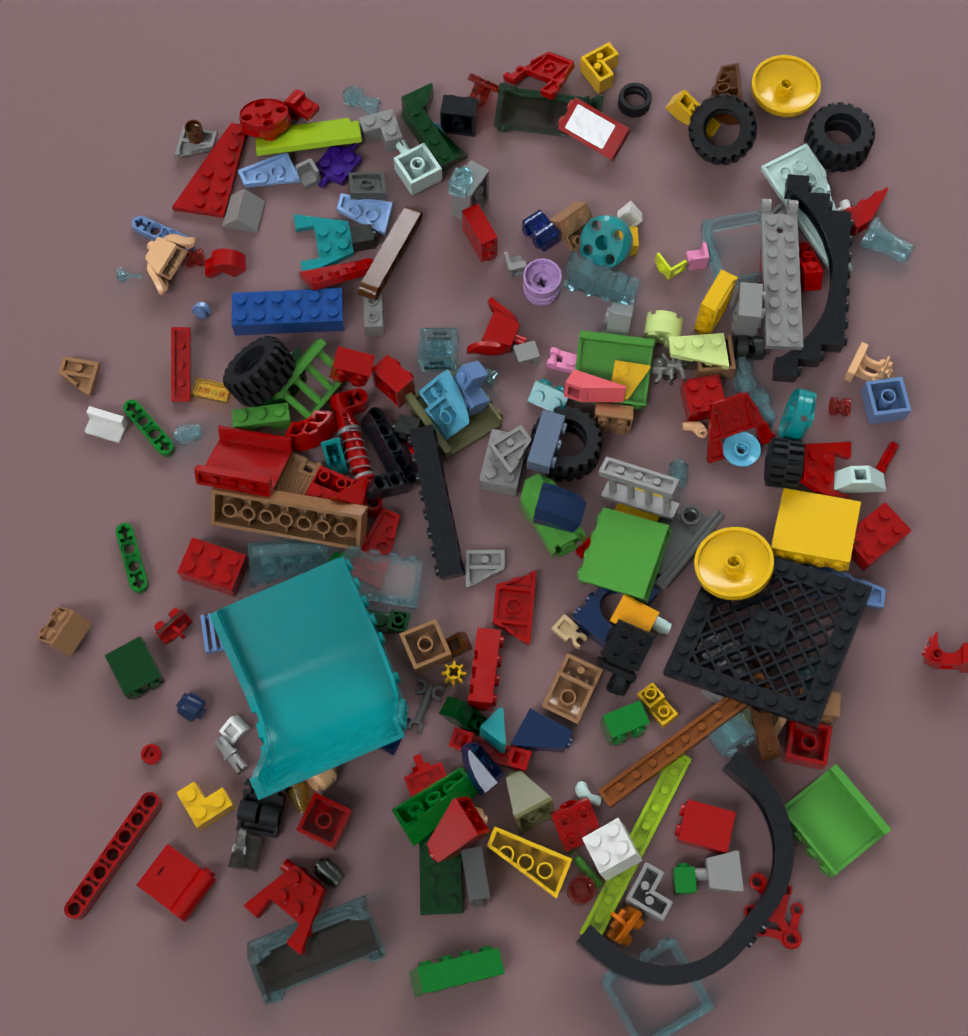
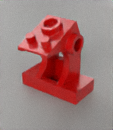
[921,632,968,673]

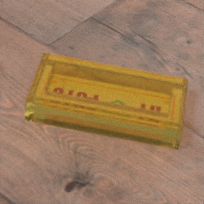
[191,377,231,404]

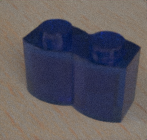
[522,210,561,252]

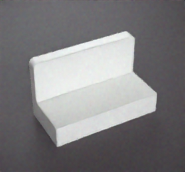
[85,406,128,443]

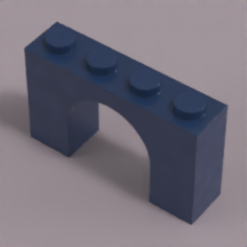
[572,586,660,649]

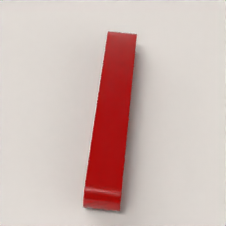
[64,792,163,920]

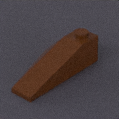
[708,63,743,125]

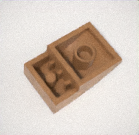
[541,653,604,724]

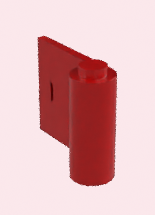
[136,844,216,922]

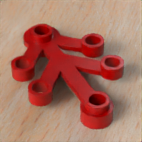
[743,873,804,950]

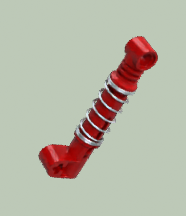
[329,388,383,517]

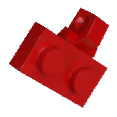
[403,754,447,797]

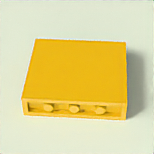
[771,488,861,571]

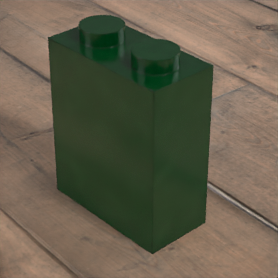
[104,636,165,700]

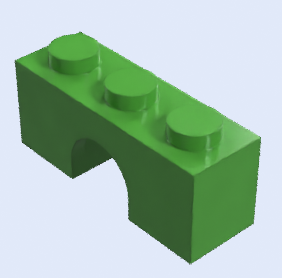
[232,402,292,431]

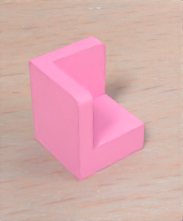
[686,242,710,270]

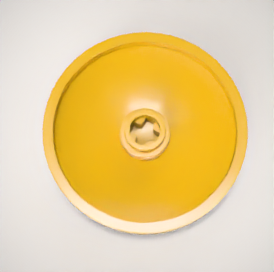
[751,55,821,117]
[694,527,774,600]

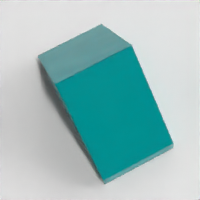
[321,437,348,474]
[479,708,506,753]

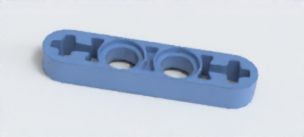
[132,216,196,255]

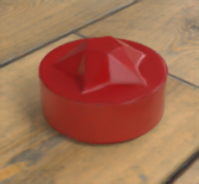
[141,744,163,765]

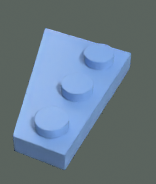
[238,152,301,188]
[337,193,393,236]

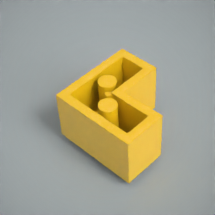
[580,42,619,94]
[176,782,236,831]

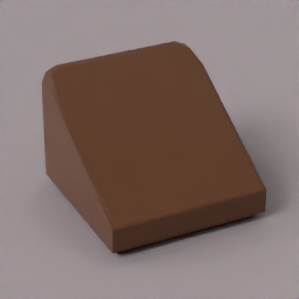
[445,632,473,658]

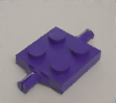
[315,143,363,189]

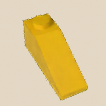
[665,89,721,138]

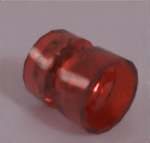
[567,876,596,906]

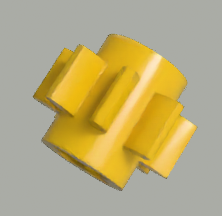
[441,661,466,687]

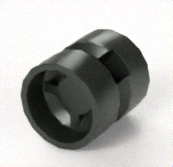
[734,336,764,360]

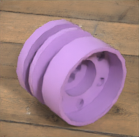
[523,258,562,306]

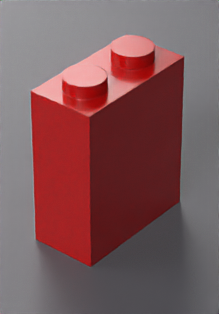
[462,203,498,263]
[674,799,736,854]

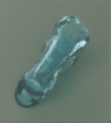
[859,217,915,263]

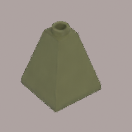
[506,770,555,834]

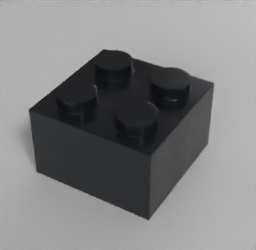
[440,94,478,137]

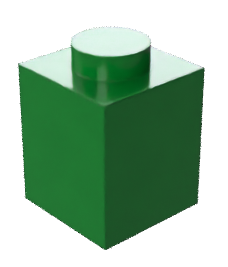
[671,863,697,895]

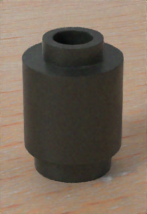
[314,857,345,888]

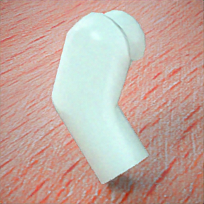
[575,781,601,806]

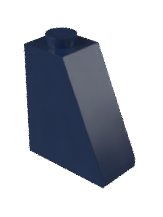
[511,708,574,753]

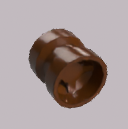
[184,120,205,144]

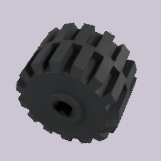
[764,437,805,490]

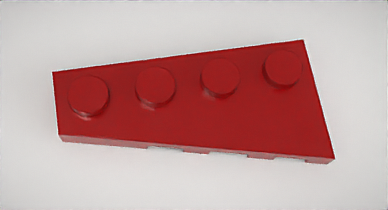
[299,258,374,291]
[351,507,400,591]

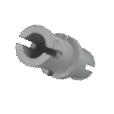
[214,735,248,775]

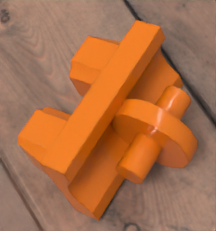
[606,904,645,947]

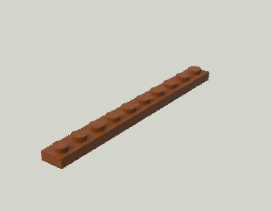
[598,672,771,809]

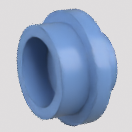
[192,302,211,319]

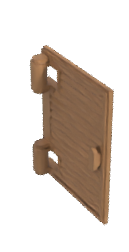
[274,453,323,495]

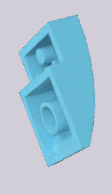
[418,370,469,440]

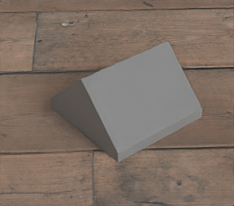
[222,189,265,233]

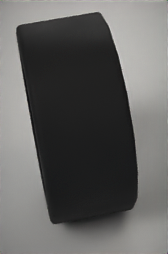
[618,83,652,118]

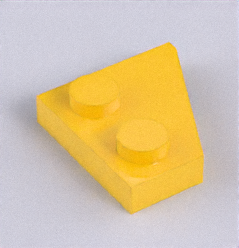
[611,360,650,400]

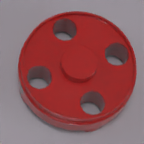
[239,98,291,141]

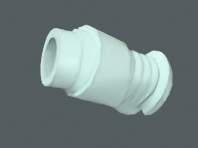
[652,616,672,634]

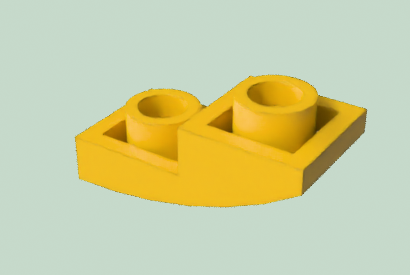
[637,682,678,728]

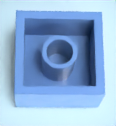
[861,377,911,425]

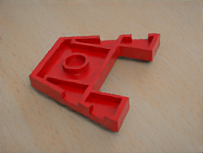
[503,52,575,100]
[707,391,776,463]
[800,442,851,499]
[244,865,327,955]

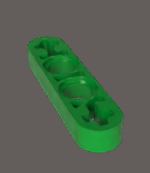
[123,399,175,457]
[115,523,149,594]

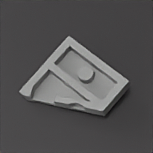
[175,126,218,158]
[489,425,532,476]
[466,550,505,588]

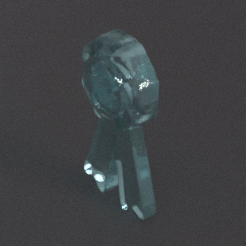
[342,86,381,115]

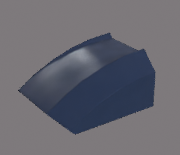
[533,482,587,533]
[461,742,505,796]

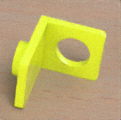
[655,253,687,280]

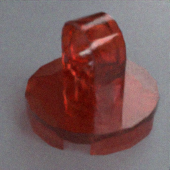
[467,73,501,107]

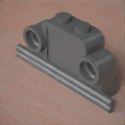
[654,505,725,591]

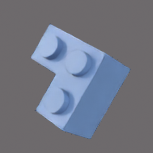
[453,361,490,416]

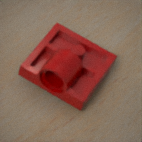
[550,797,600,852]

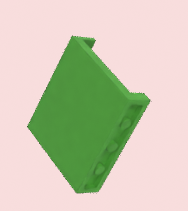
[575,330,655,410]
[577,507,672,603]
[784,764,891,878]

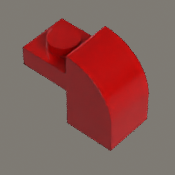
[284,89,320,121]
[205,248,246,279]

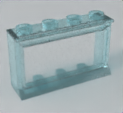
[343,546,424,609]

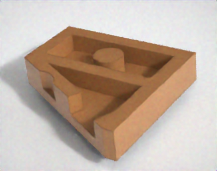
[58,356,101,397]

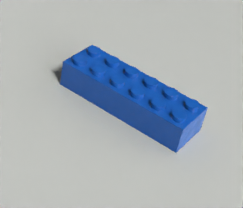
[232,288,344,336]

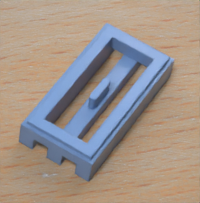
[200,613,225,654]

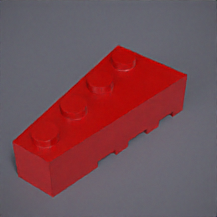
[468,627,504,712]

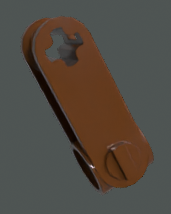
[750,706,782,761]

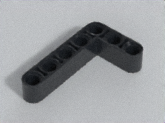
[361,407,417,500]

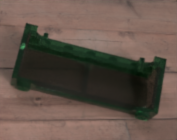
[494,83,604,138]

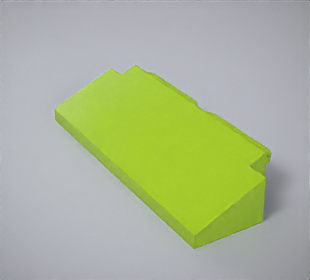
[255,118,362,156]

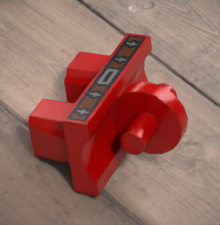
[154,608,193,645]

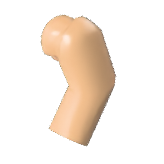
[682,421,708,438]

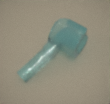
[116,267,142,282]

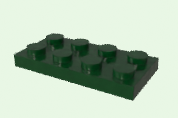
[419,830,462,915]

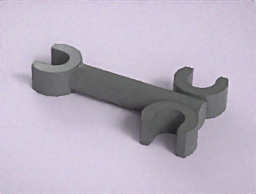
[408,679,445,734]

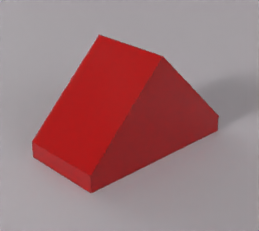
[328,477,368,505]

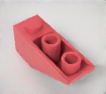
[564,369,626,402]

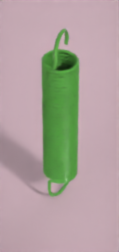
[571,852,607,892]

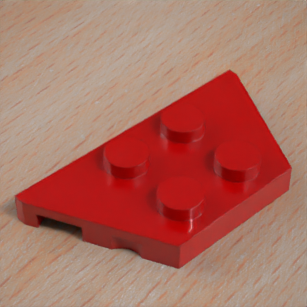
[492,571,537,645]

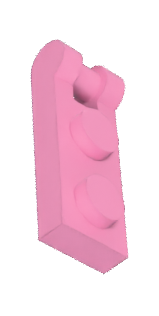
[546,347,577,373]

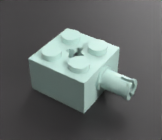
[393,140,442,196]

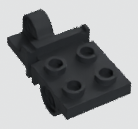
[597,619,656,697]
[236,779,289,838]

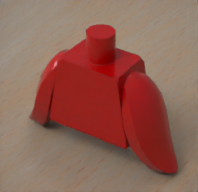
[467,297,527,356]

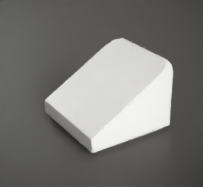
[219,715,250,745]

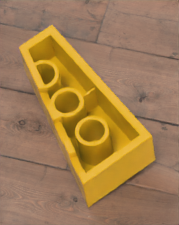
[487,826,572,899]

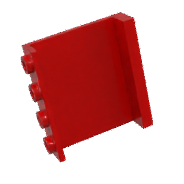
[194,425,293,497]

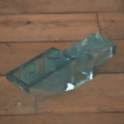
[733,356,776,428]

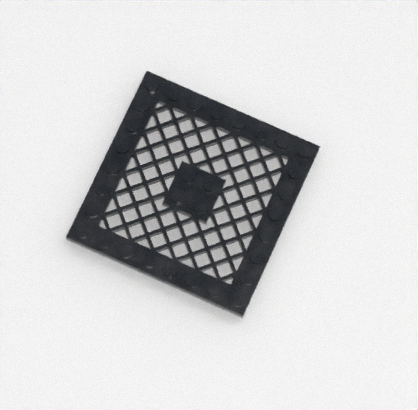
[663,556,873,730]

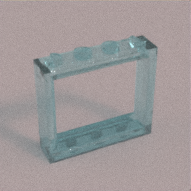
[700,210,762,288]
[600,937,715,1036]

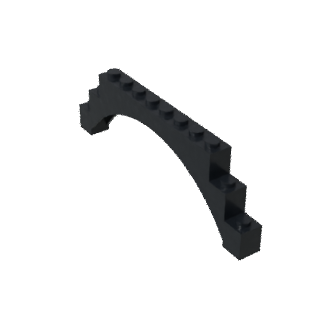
[772,174,854,383]

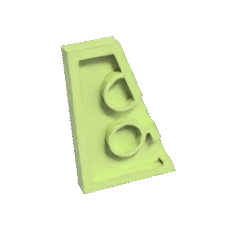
[668,333,729,370]

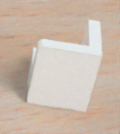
[617,201,643,227]

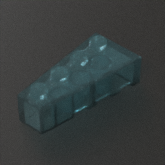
[563,250,640,306]
[247,540,328,588]

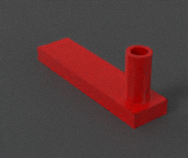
[171,327,192,402]

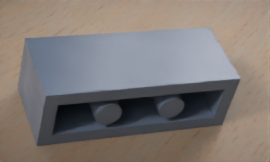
[526,410,567,474]

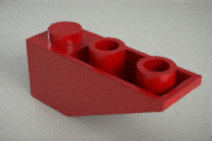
[844,187,889,237]
[799,242,823,292]

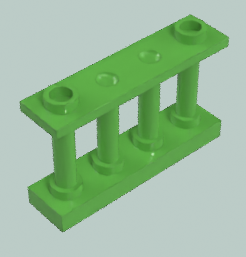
[272,339,345,421]

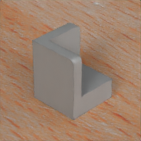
[295,158,321,190]
[504,252,527,279]
[513,340,540,366]

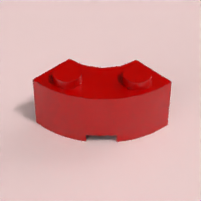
[285,410,338,452]

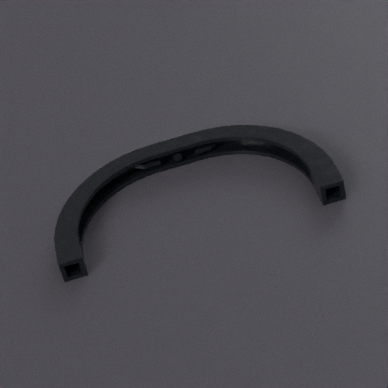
[576,751,794,987]

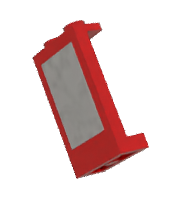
[557,97,631,162]

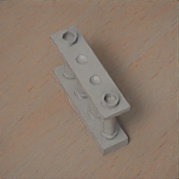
[599,456,680,520]

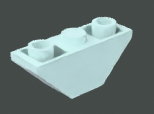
[834,465,886,493]

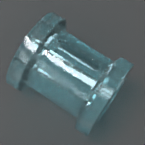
[481,364,499,386]

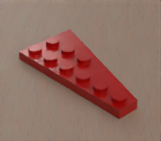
[172,123,247,218]

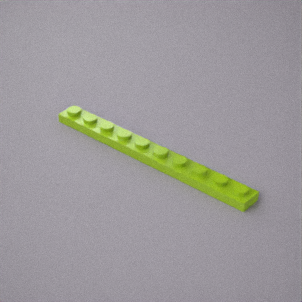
[579,755,692,935]

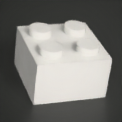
[582,818,643,881]

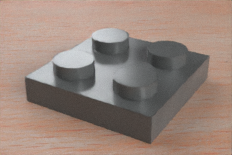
[348,172,386,200]

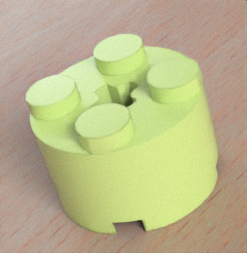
[643,310,683,348]

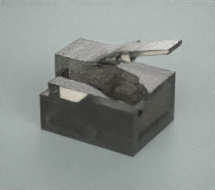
[228,829,265,872]

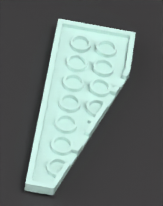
[760,143,853,272]

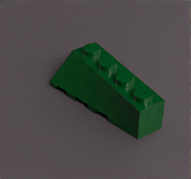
[401,100,468,172]

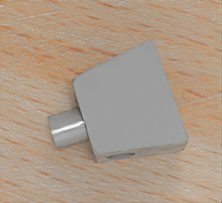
[695,851,744,894]

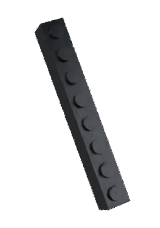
[408,424,466,581]

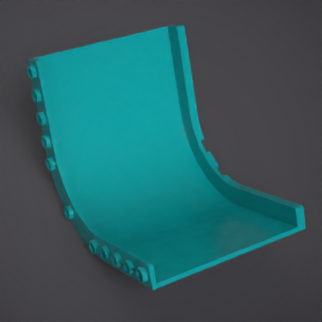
[209,555,409,800]

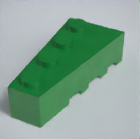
[391,767,478,847]
[409,945,505,998]

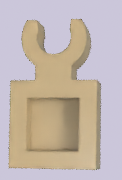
[551,614,587,649]

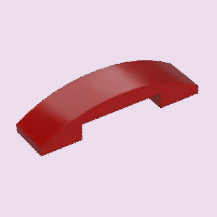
[449,727,532,772]

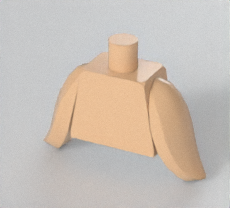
[145,234,197,295]

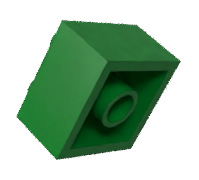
[600,700,650,746]

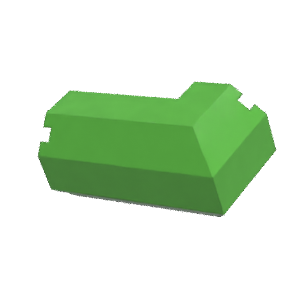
[520,473,587,558]

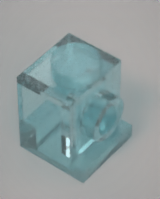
[448,166,473,198]

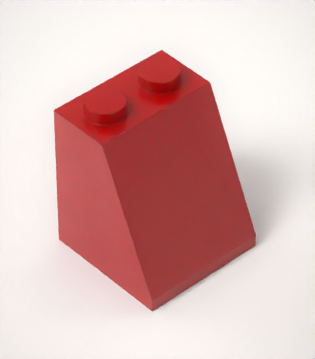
[427,796,490,863]

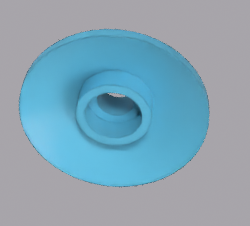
[723,431,761,467]

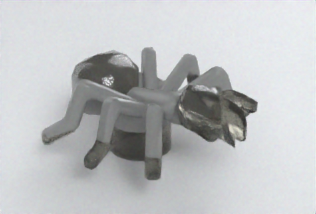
[651,353,697,386]

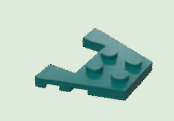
[293,214,354,271]

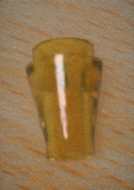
[288,782,309,814]

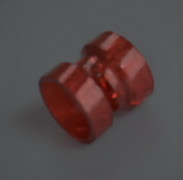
[184,248,205,268]
[829,397,851,417]

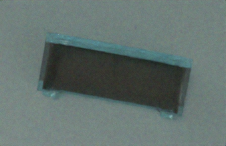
[247,895,387,1005]

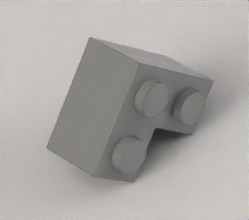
[359,109,403,153]
[602,302,634,336]
[624,862,673,923]

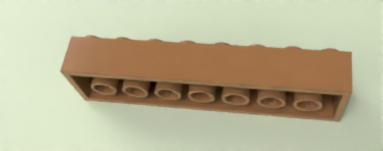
[211,487,368,551]

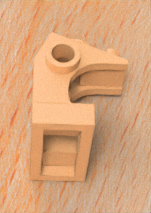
[844,342,894,382]

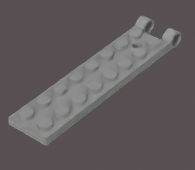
[759,198,803,350]

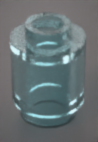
[173,422,202,445]
[669,459,688,489]

